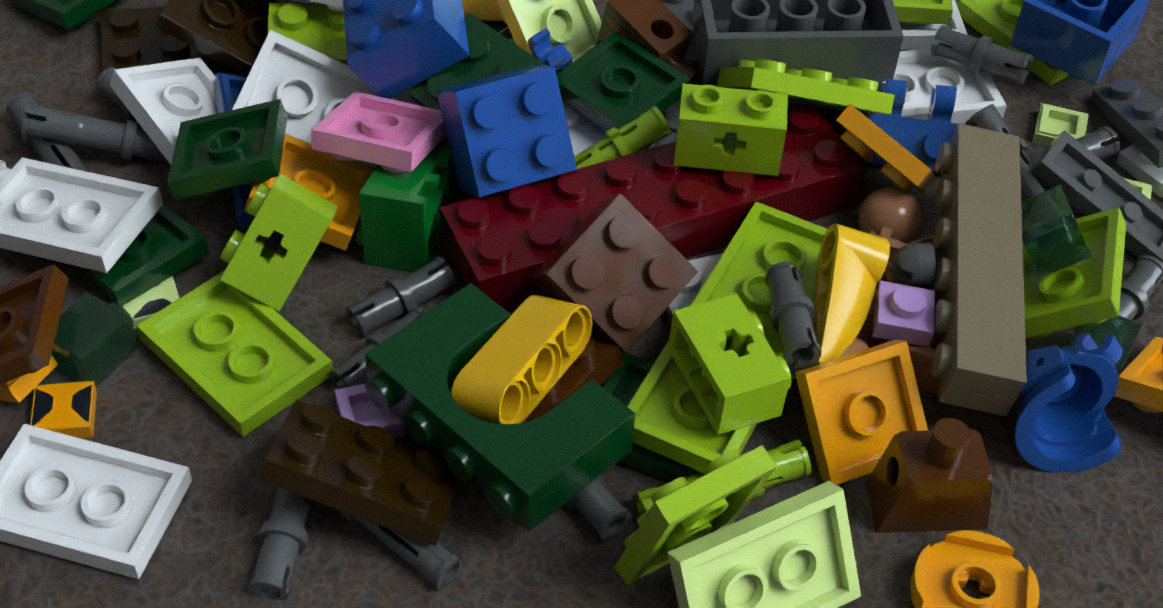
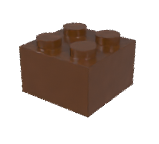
[529,193,698,354]

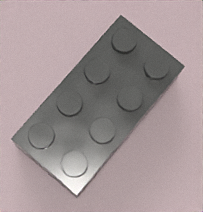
[692,0,904,84]

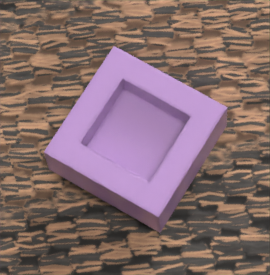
[872,281,935,347]
[335,384,405,438]

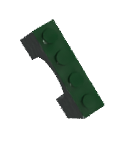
[365,283,636,532]

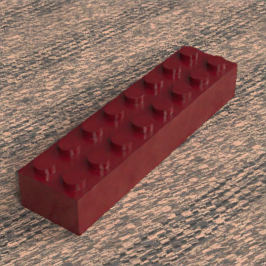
[440,104,863,312]

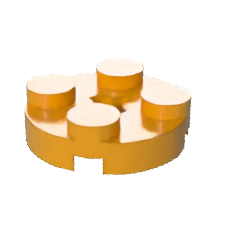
[910,530,1040,608]

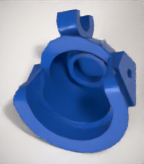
[1015,333,1123,473]

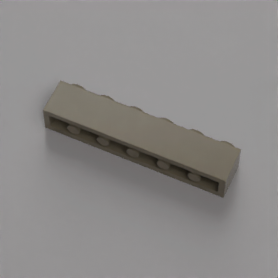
[931,123,1027,416]

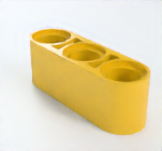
[451,295,592,424]

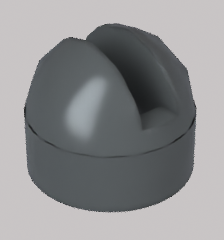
[892,243,936,287]

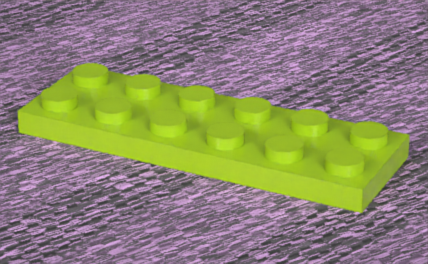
[627,202,828,474]

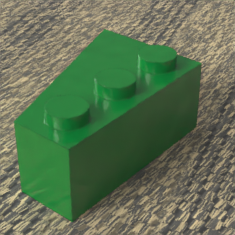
[356,135,458,272]

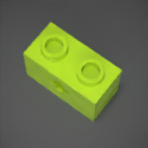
[674,83,788,176]
[220,174,338,312]
[668,293,791,435]

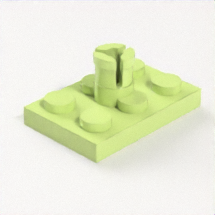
[497,0,602,63]
[667,481,861,608]

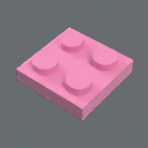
[311,91,446,173]

